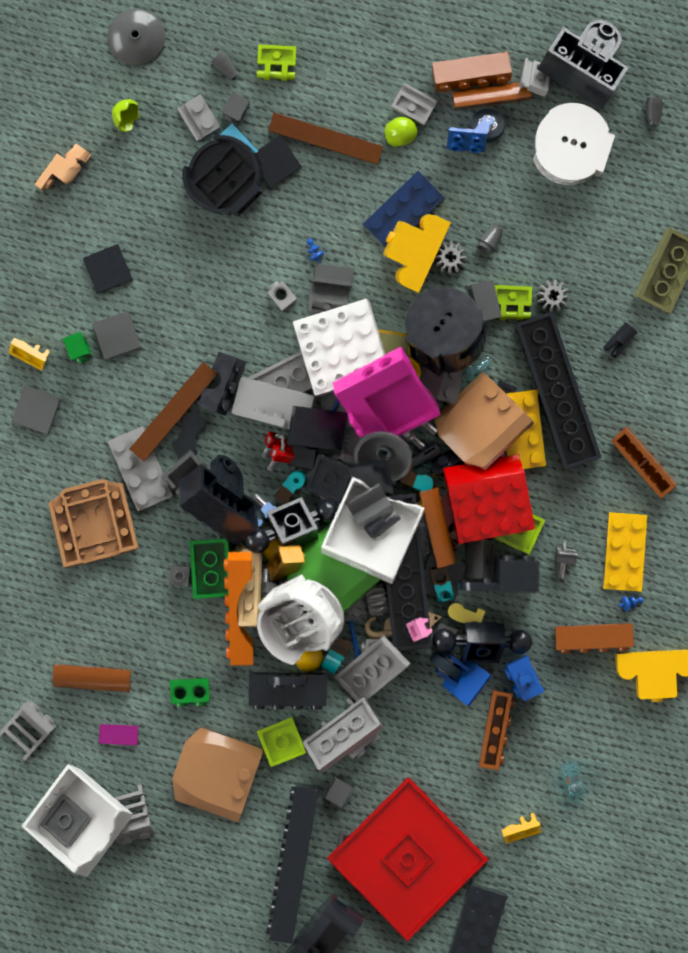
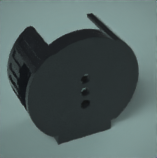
[182,135,265,217]
[405,287,486,376]
[286,892,365,953]

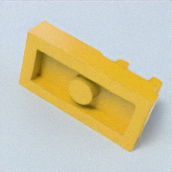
[9,338,49,371]
[502,813,542,844]

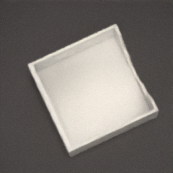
[293,299,385,398]
[321,477,424,584]
[21,765,134,877]

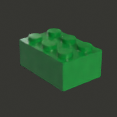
[189,538,230,599]

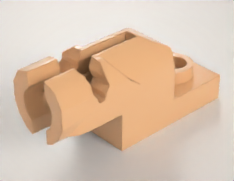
[35,144,91,191]

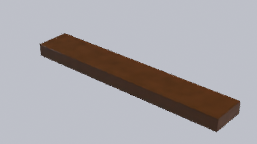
[268,112,383,165]
[129,362,218,462]

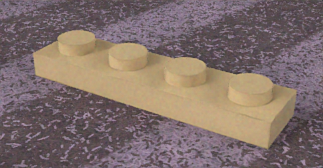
[238,549,263,627]

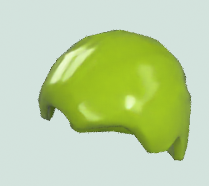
[112,99,139,132]
[384,117,417,147]

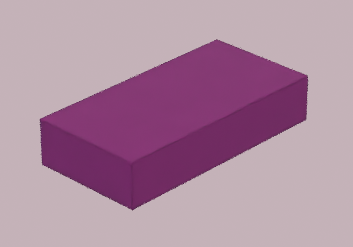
[99,724,139,745]

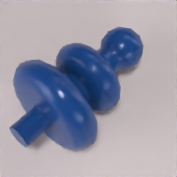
[307,238,324,263]
[619,596,644,612]

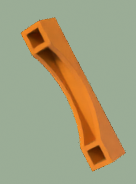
[224,552,254,665]

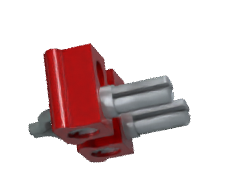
[261,432,295,471]

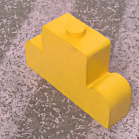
[383,214,451,293]
[615,649,688,702]

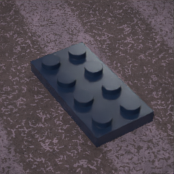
[363,171,444,248]

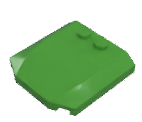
[287,523,382,614]

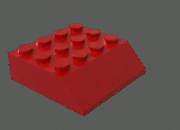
[443,454,535,544]

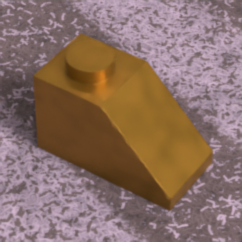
[266,545,305,582]

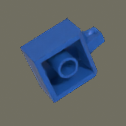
[504,654,544,701]

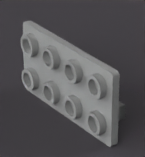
[232,377,315,429]

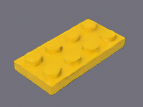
[505,389,546,469]
[603,512,647,592]

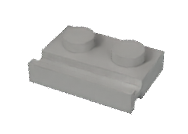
[519,57,550,97]
[390,83,438,127]
[177,94,221,142]

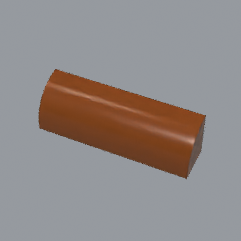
[452,82,531,111]
[611,426,677,499]
[420,487,456,568]
[53,664,132,693]

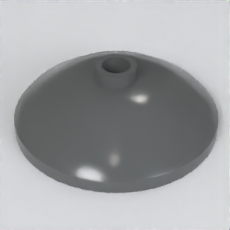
[108,8,165,66]
[354,431,412,482]

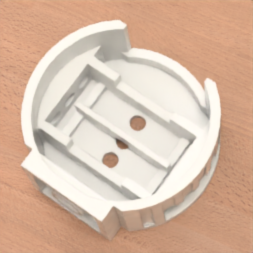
[533,103,615,185]
[257,575,344,665]

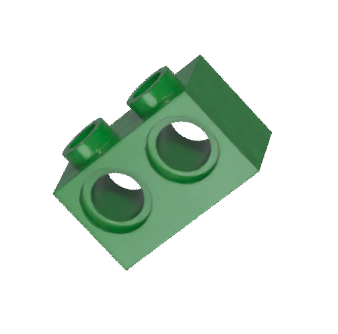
[63,332,93,364]
[170,678,210,707]

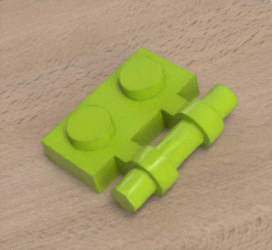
[257,44,297,81]
[494,285,532,321]

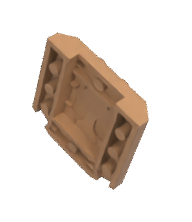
[434,372,534,470]
[48,479,139,568]
[172,727,264,822]

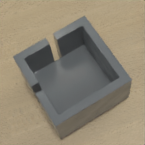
[162,449,205,497]

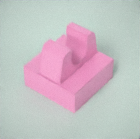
[406,617,432,642]

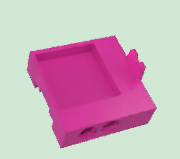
[333,347,440,438]

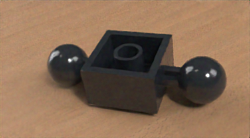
[245,497,339,554]
[432,621,532,663]

